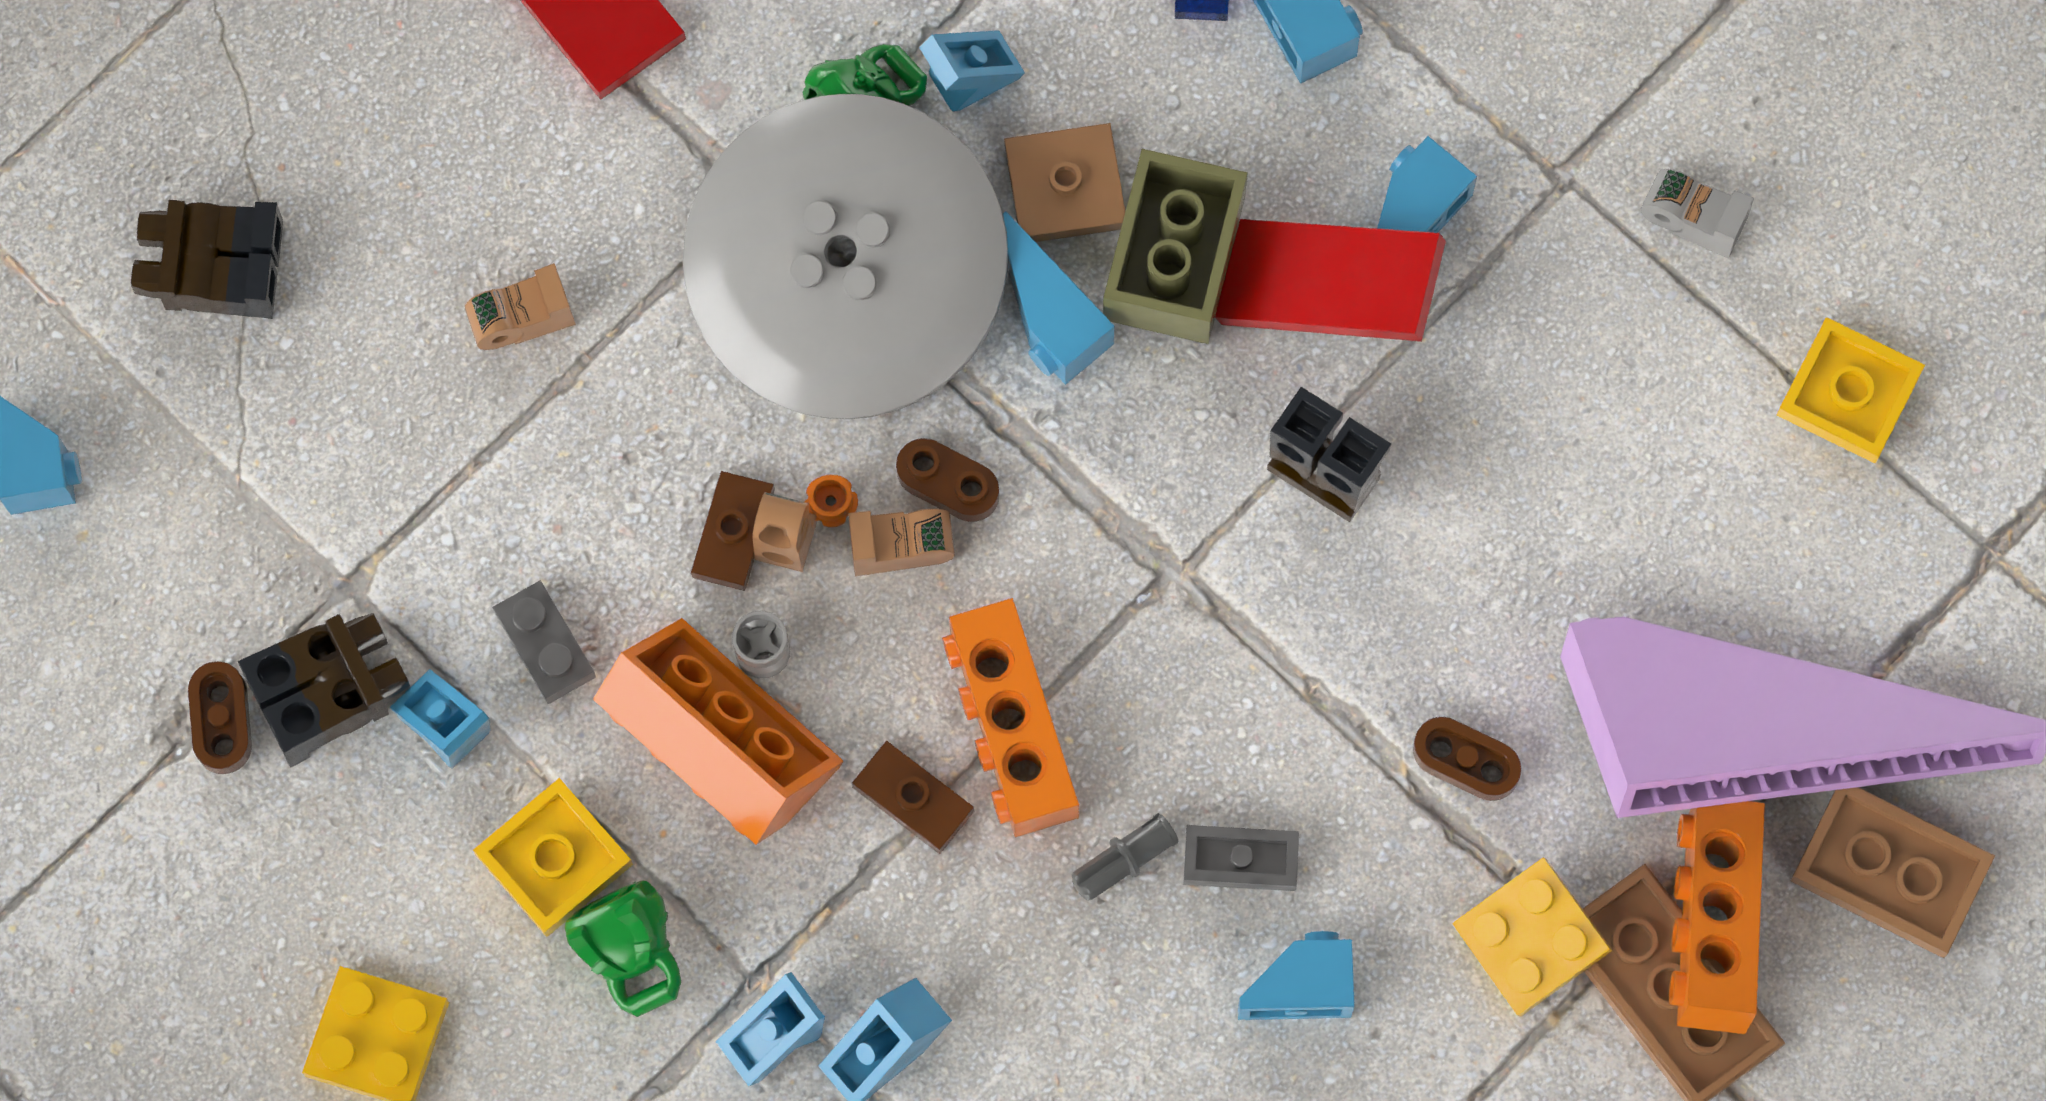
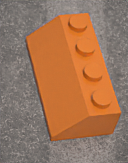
[593,618,844,845]

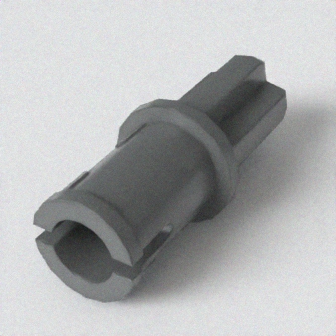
[1072,813,1179,900]

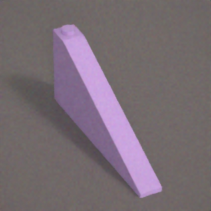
[1560,617,2046,818]

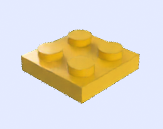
[1777,317,1925,464]
[473,778,633,937]
[1452,857,1613,1017]
[302,966,449,1101]

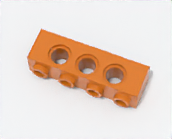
[942,598,1079,837]
[1669,801,1765,1034]

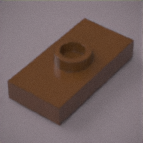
[691,471,775,591]
[852,740,975,854]

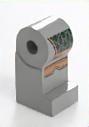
[1641,169,1754,259]

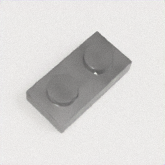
[492,580,596,704]
[1183,825,1299,891]

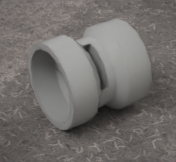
[732,611,790,678]

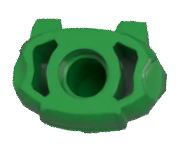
[802,44,927,106]
[564,880,681,1017]

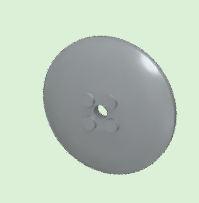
[683,94,1008,419]

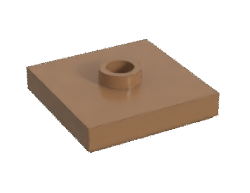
[1004,123,1125,242]

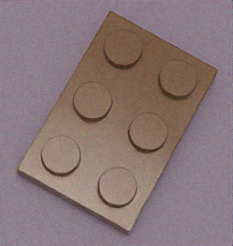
[1790,787,1995,958]

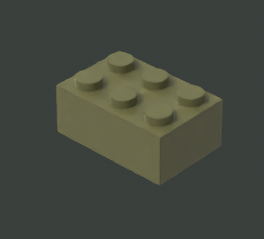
[1103,149,1248,344]

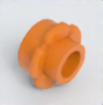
[804,475,858,527]

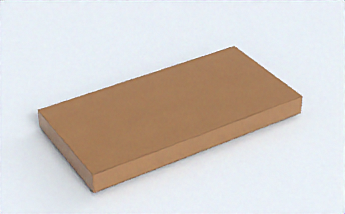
[1583,864,1785,1101]

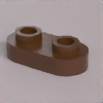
[896,438,999,522]
[188,661,252,774]
[1413,717,1521,801]

